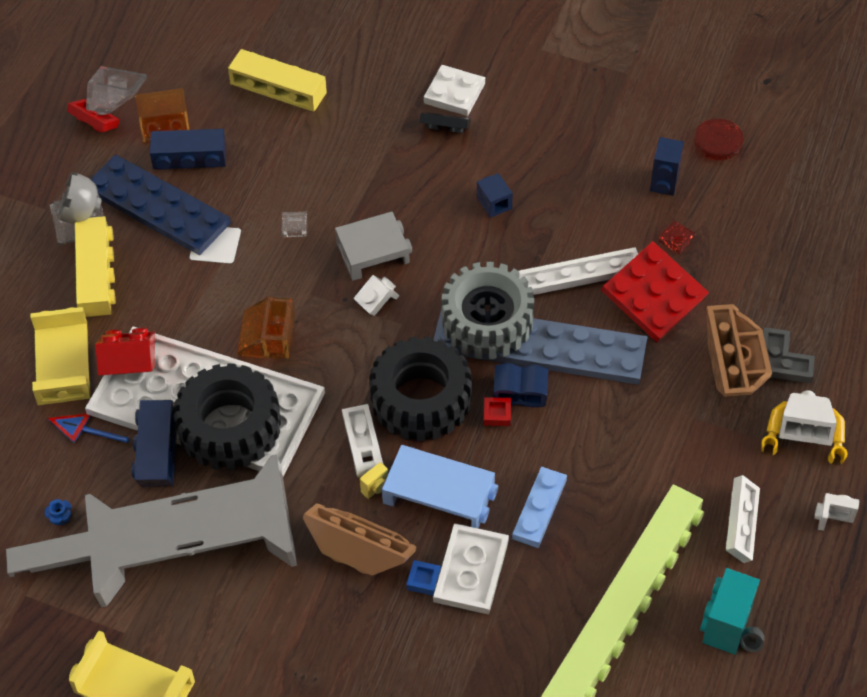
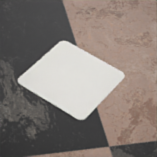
[190,227,241,263]

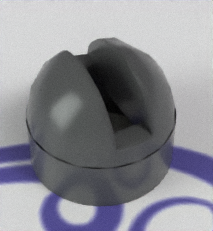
[740,626,765,652]

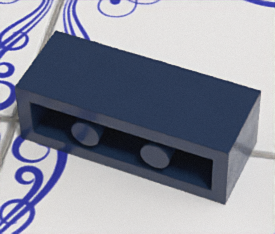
[150,129,226,169]
[131,400,177,487]

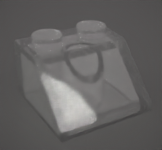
[86,66,147,115]

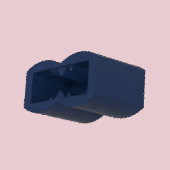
[493,363,548,407]

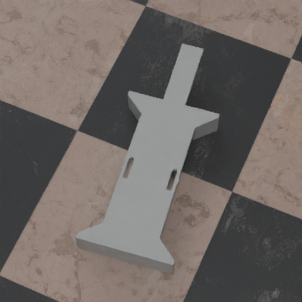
[6,454,297,607]

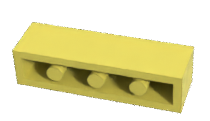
[228,49,327,112]
[75,216,116,317]

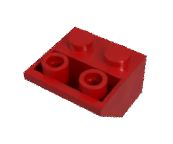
[95,328,155,376]

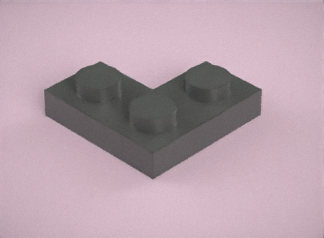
[763,327,815,383]

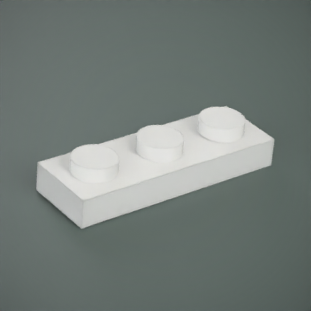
[726,475,760,563]

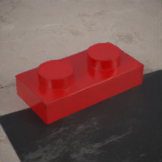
[67,99,120,132]

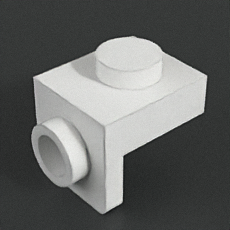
[353,275,399,316]
[814,493,859,531]

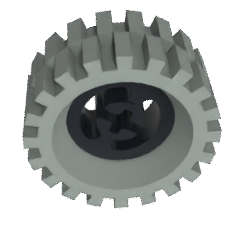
[442,262,534,359]

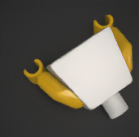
[761,391,848,464]

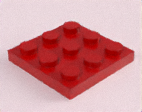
[601,241,709,343]

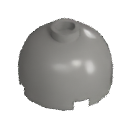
[58,172,101,224]

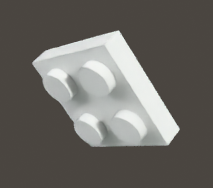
[424,65,485,116]

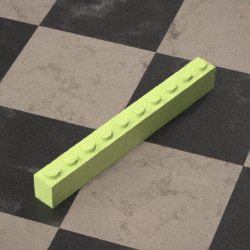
[541,484,704,697]

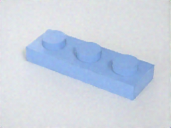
[512,467,567,548]

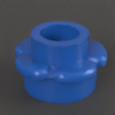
[44,499,72,525]

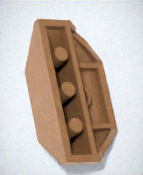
[706,304,772,397]
[303,503,416,576]

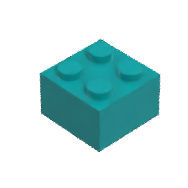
[700,568,760,655]

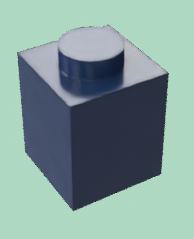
[477,173,513,218]

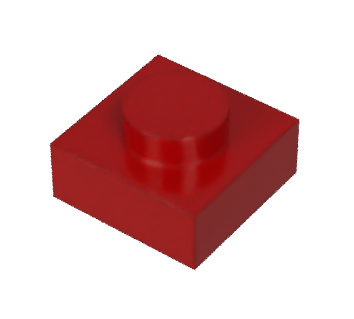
[484,397,511,426]

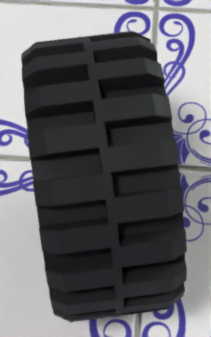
[369,337,472,441]
[174,363,281,470]

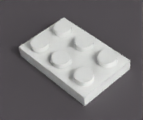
[433,524,509,615]

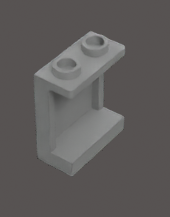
[335,212,412,281]

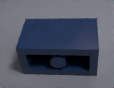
[650,137,684,196]

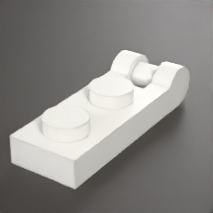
[342,404,383,478]

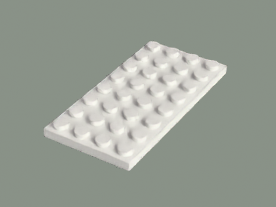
[85,327,325,476]

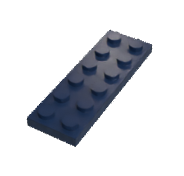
[90,154,231,256]

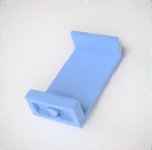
[382,445,498,529]

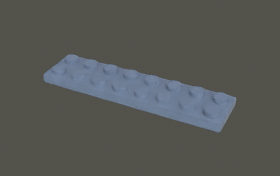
[433,308,647,385]

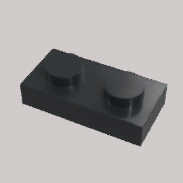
[420,112,471,133]

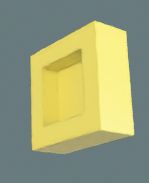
[360,462,388,499]

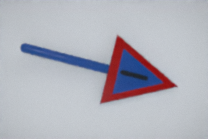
[47,413,130,443]

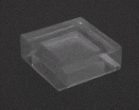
[281,212,308,237]

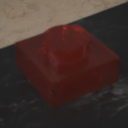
[659,220,695,254]

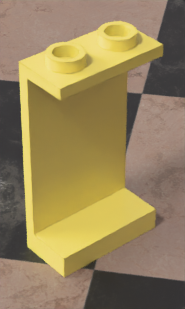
[31,307,91,405]
[69,631,195,697]

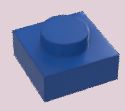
[406,560,441,596]

